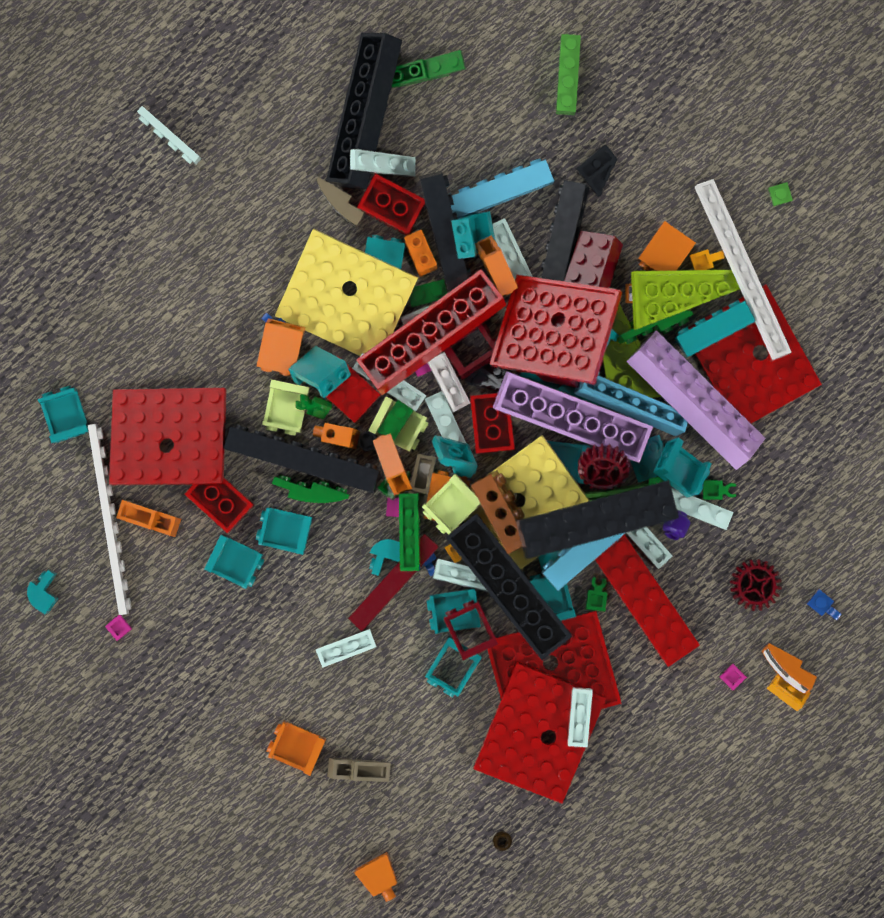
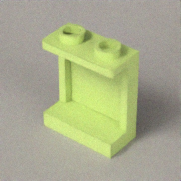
[262,380,310,436]
[368,397,429,452]
[422,474,481,534]

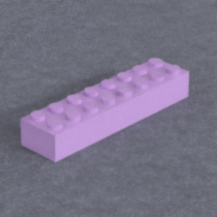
[627,330,766,470]
[493,371,653,463]

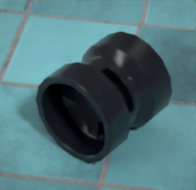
[358,432,377,451]

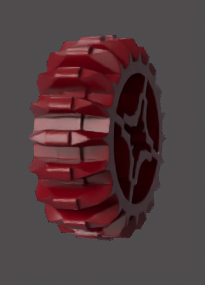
[578,443,630,492]
[730,559,782,611]

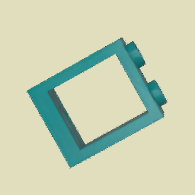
[425,636,482,697]

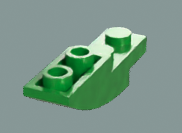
[392,50,466,88]
[617,310,694,345]
[272,475,350,503]

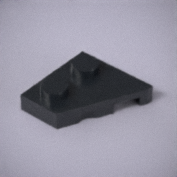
[575,144,618,197]
[465,362,514,391]

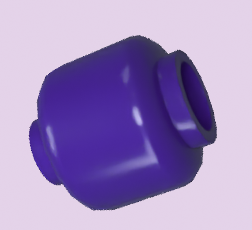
[663,510,691,540]

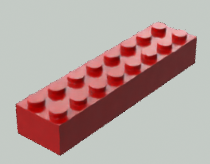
[356,269,506,395]
[595,534,700,667]

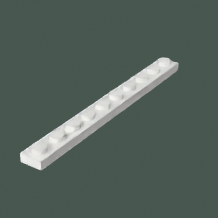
[695,179,791,360]
[88,424,131,615]

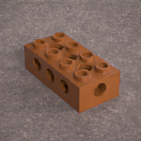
[471,470,525,554]

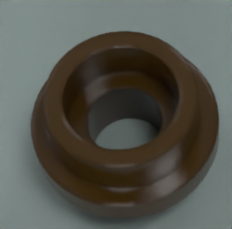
[493,831,512,851]

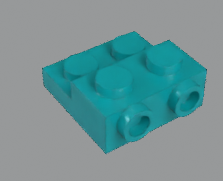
[432,435,478,478]

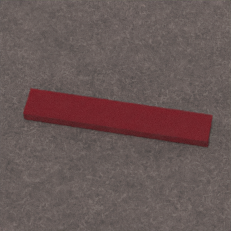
[348,534,439,632]

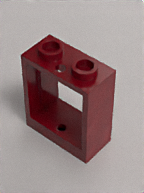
[443,323,497,380]
[443,600,498,660]

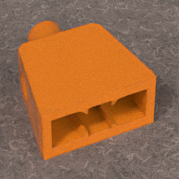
[313,423,360,449]
[354,852,397,902]

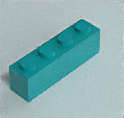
[675,300,756,358]

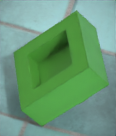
[768,182,793,207]

